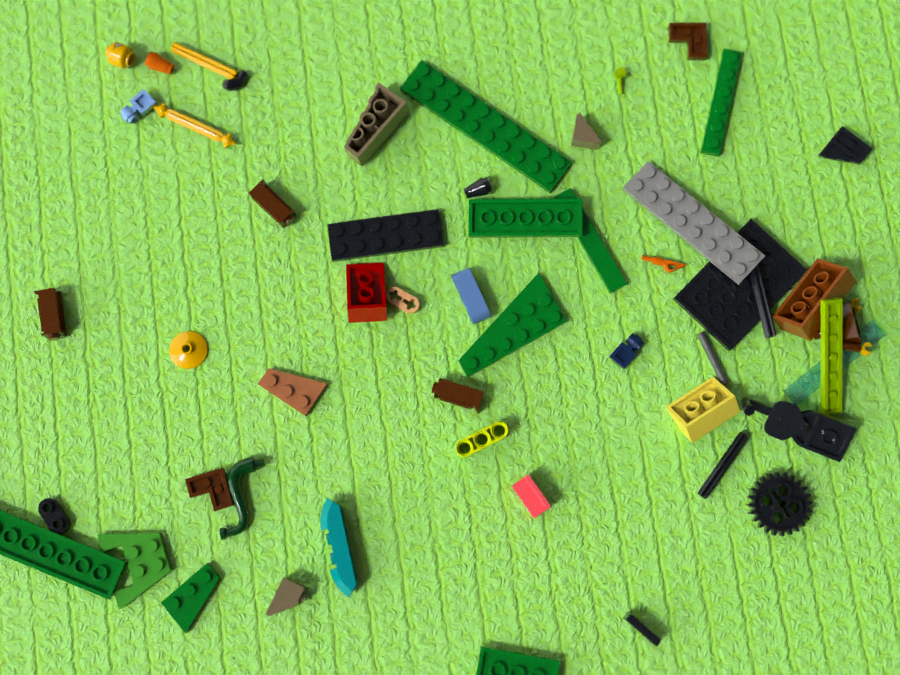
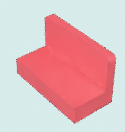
[511,474,551,518]

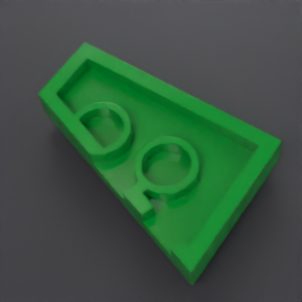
[161,563,221,634]

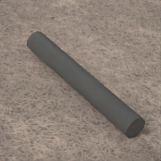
[697,331,729,386]

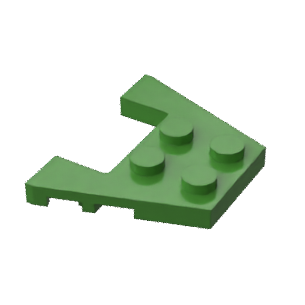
[97,533,172,609]

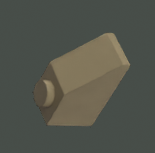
[265,577,308,616]

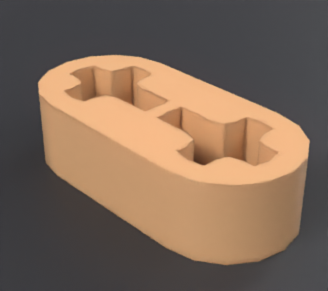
[386,287,420,314]

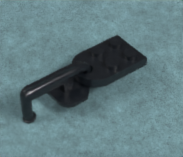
[742,397,857,462]

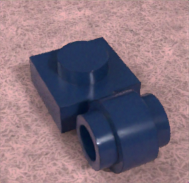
[609,333,645,370]

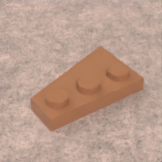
[258,368,328,416]

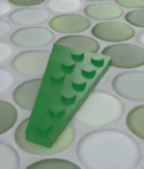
[458,273,567,378]

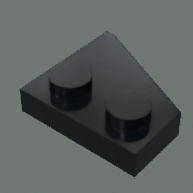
[818,126,873,165]

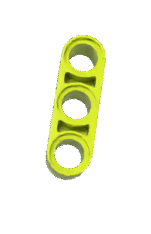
[456,421,508,458]

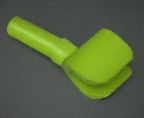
[614,67,627,95]

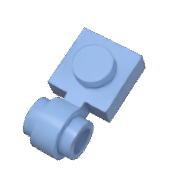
[120,89,157,124]

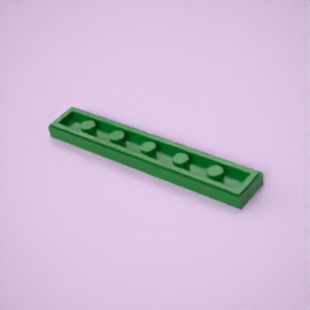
[554,188,627,294]

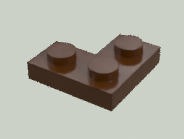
[668,23,707,60]
[185,468,234,511]

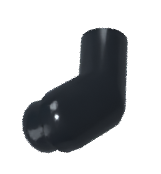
[222,70,248,91]

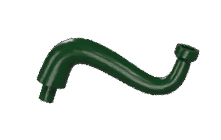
[220,456,265,540]

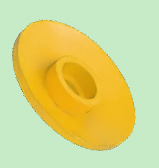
[169,331,208,369]

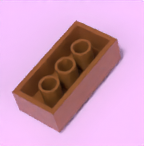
[772,258,856,341]

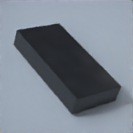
[623,612,661,647]

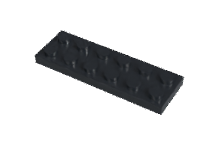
[327,209,444,262]

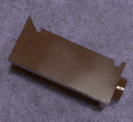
[249,178,296,228]
[33,288,67,340]
[431,378,484,414]

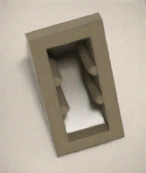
[571,113,602,150]

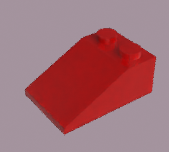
[346,262,387,323]

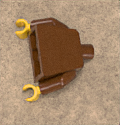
[814,298,872,356]

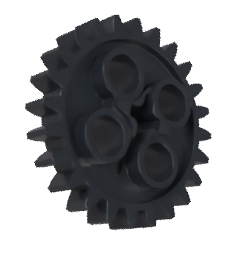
[746,472,813,536]

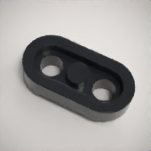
[38,498,71,534]

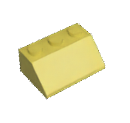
[665,377,740,443]

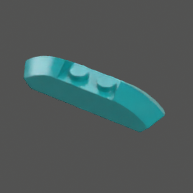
[321,498,358,597]

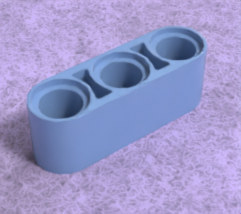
[451,268,491,325]

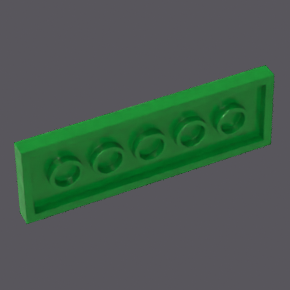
[468,198,582,238]

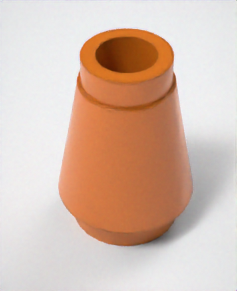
[145,52,174,75]

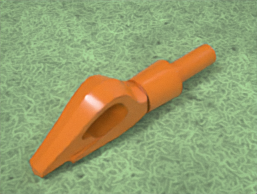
[641,255,687,272]

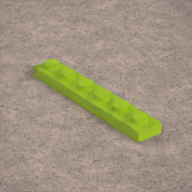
[821,298,843,415]

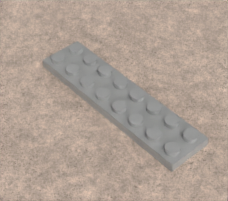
[623,162,765,285]

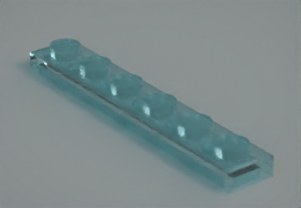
[783,321,885,405]

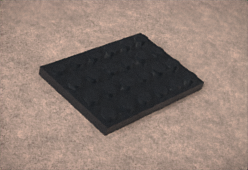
[673,219,807,351]

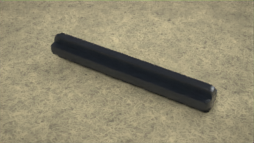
[750,264,777,338]
[698,432,749,499]

